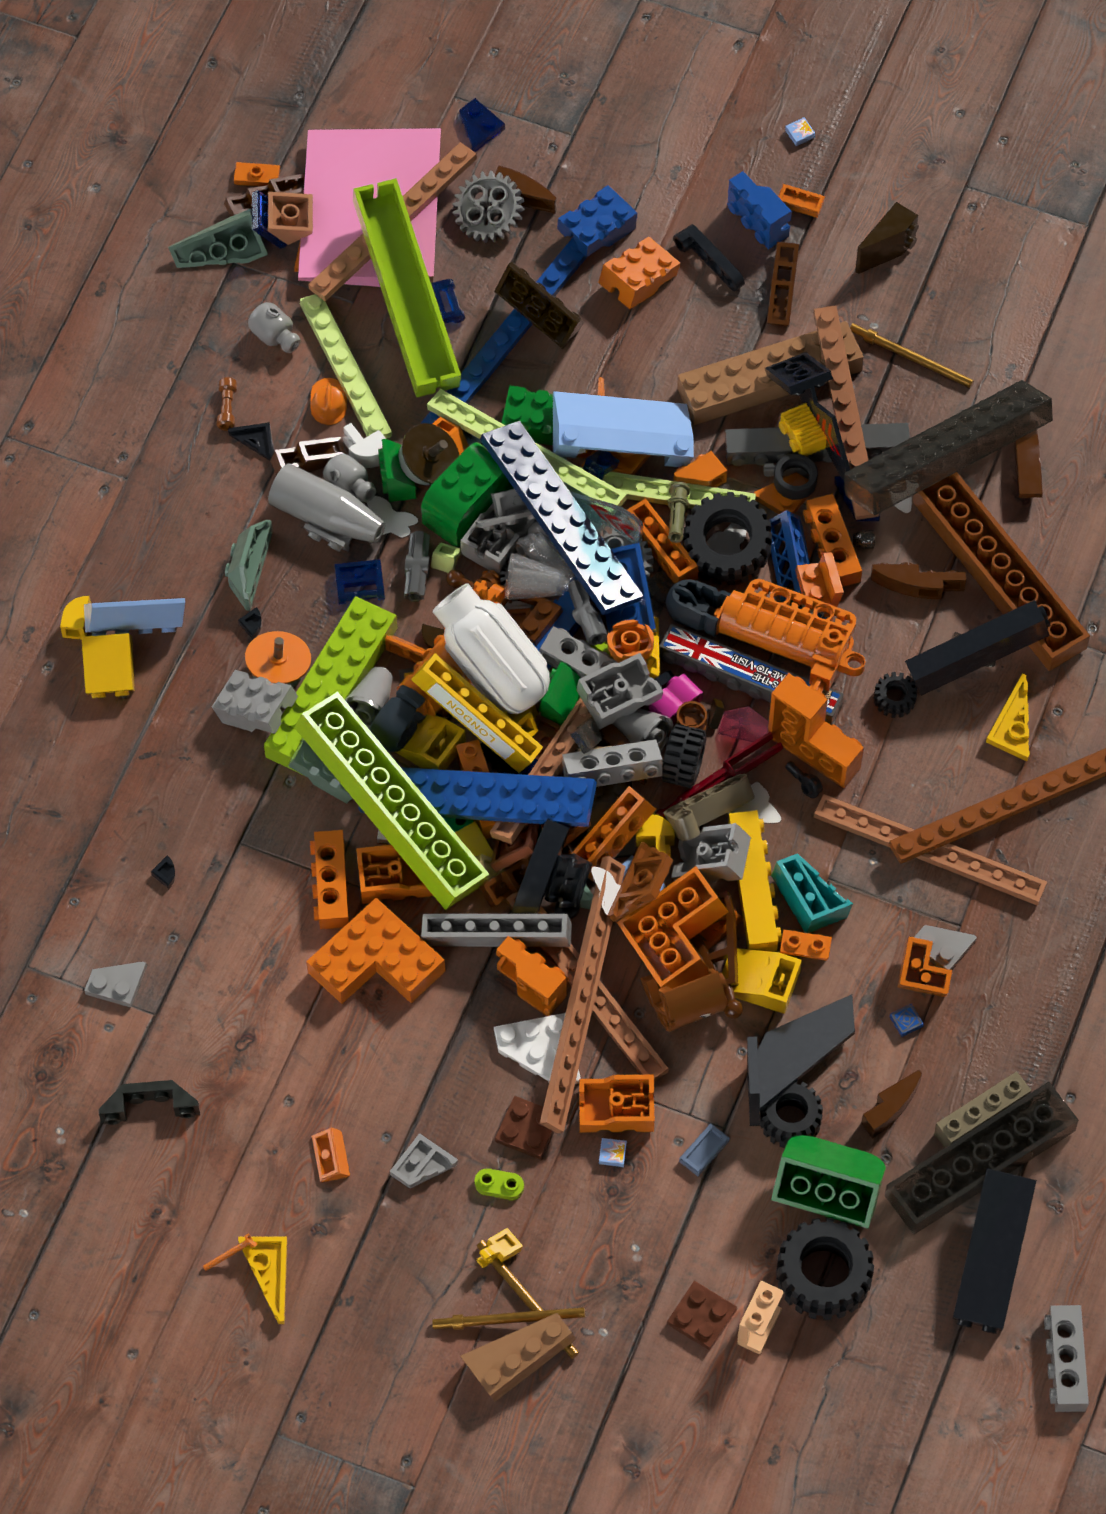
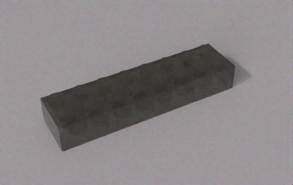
[885,1082,1079,1235]

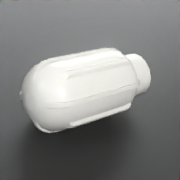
[433,583,550,714]

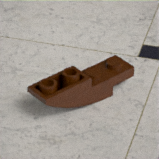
[871,562,966,600]

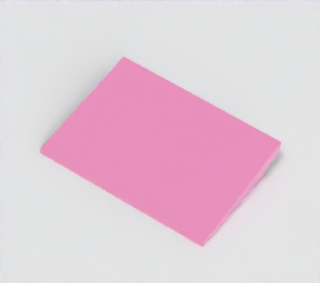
[298,128,441,287]

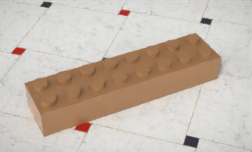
[677,321,864,425]

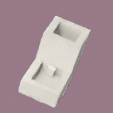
[343,423,386,468]

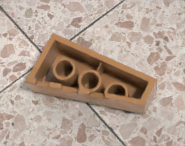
[461,1313,576,1402]

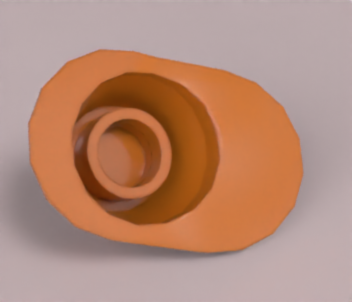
[310,378,347,425]

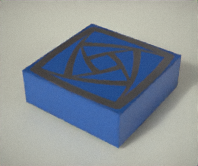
[890,1004,923,1037]

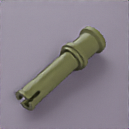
[668,482,690,543]

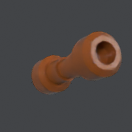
[217,377,237,431]

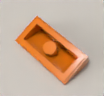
[385,635,427,663]
[312,1127,350,1182]

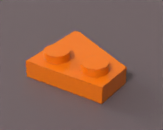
[754,473,809,514]

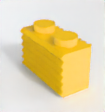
[779,403,827,456]

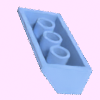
[84,598,185,636]

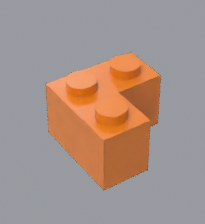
[897,937,952,997]

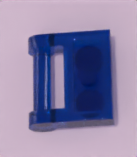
[431,279,465,324]
[334,559,385,605]

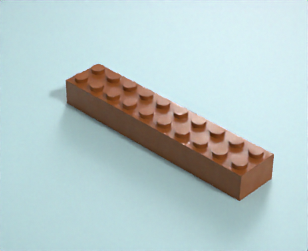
[912,466,1090,671]

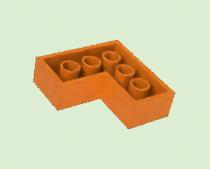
[768,673,864,788]
[617,866,728,989]
[306,898,446,1004]

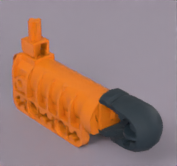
[666,579,866,692]
[370,580,506,752]

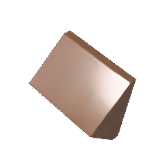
[268,192,313,245]

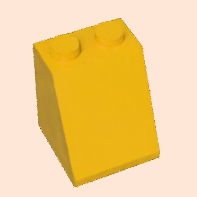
[81,633,135,698]

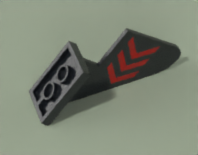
[765,352,852,482]

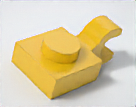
[476,1228,523,1268]

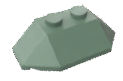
[225,520,273,611]

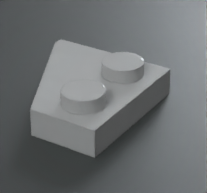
[914,925,977,970]
[84,962,147,1008]
[390,1133,458,1188]

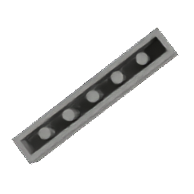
[421,914,572,947]

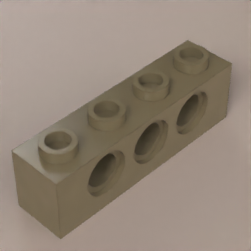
[934,1071,1032,1153]

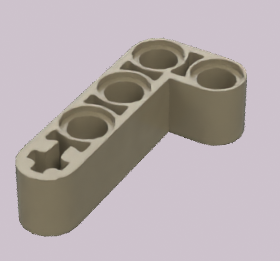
[664,774,755,841]

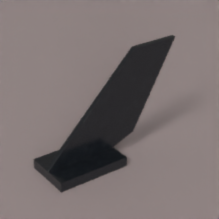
[747,994,855,1126]

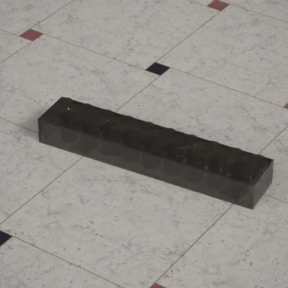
[844,380,1053,515]

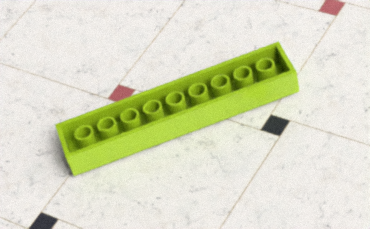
[294,692,489,910]

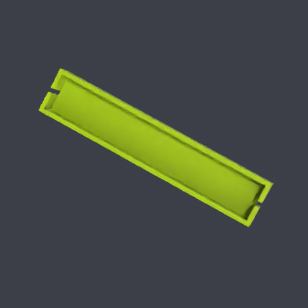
[353,178,461,398]

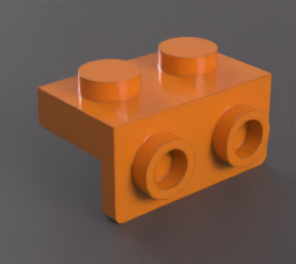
[780,929,832,961]

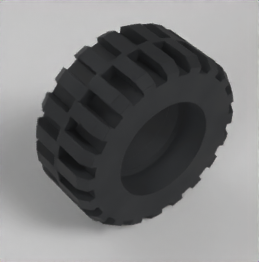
[683,492,772,585]
[776,1218,874,1320]

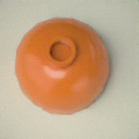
[607,620,654,663]

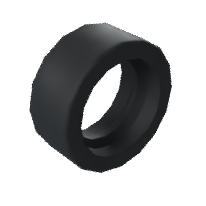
[774,454,818,500]

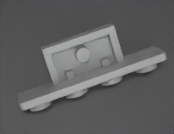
[475,489,535,531]

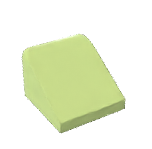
[431,543,461,573]

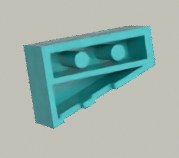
[771,853,853,933]

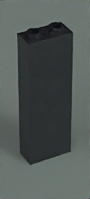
[905,600,1051,696]
[952,1168,1037,1334]

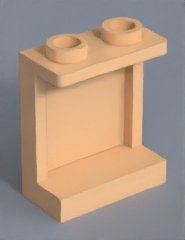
[737,1281,783,1355]

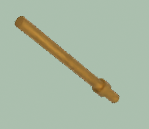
[850,323,974,388]
[477,1240,580,1359]
[432,1307,585,1330]

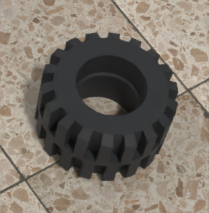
[662,724,706,788]
[760,1081,823,1148]

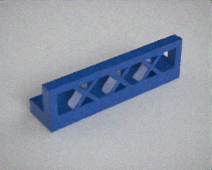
[769,510,810,602]

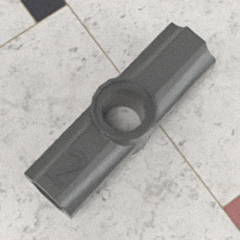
[404,531,430,602]
[568,580,608,646]

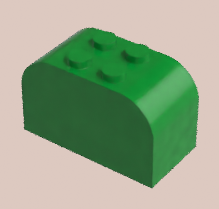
[421,442,514,548]
[771,1136,886,1228]

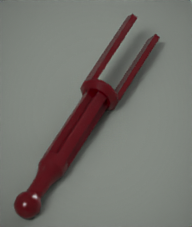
[655,731,783,819]

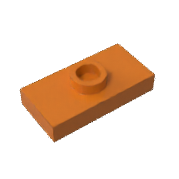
[234,162,280,187]
[778,184,825,218]

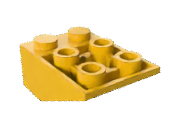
[395,714,466,770]
[722,948,802,1014]

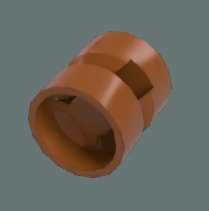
[676,701,707,732]

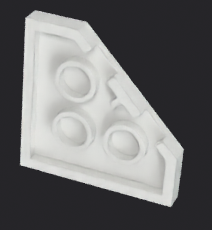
[494,1013,581,1085]

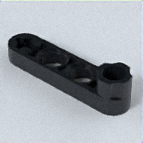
[673,224,745,291]

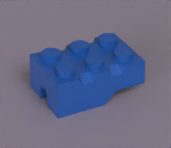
[727,171,791,250]
[557,185,638,257]

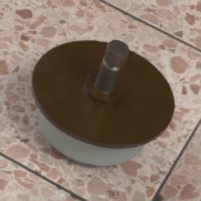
[399,423,459,485]

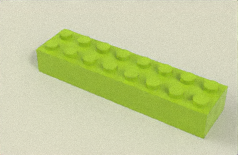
[264,596,398,775]

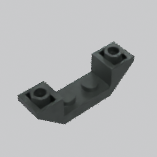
[99,1080,200,1125]

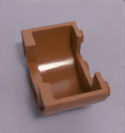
[640,968,728,1032]

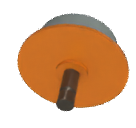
[245,631,311,687]

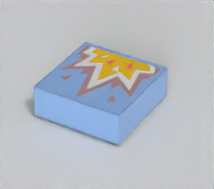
[785,117,815,146]
[599,1138,627,1167]

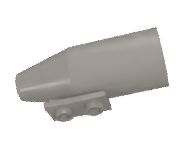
[268,463,385,552]

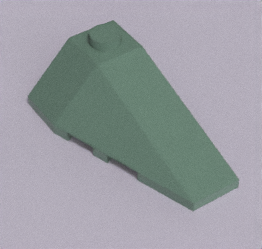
[168,209,268,268]

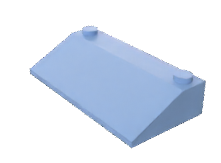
[553,391,694,467]

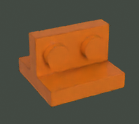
[795,552,844,617]

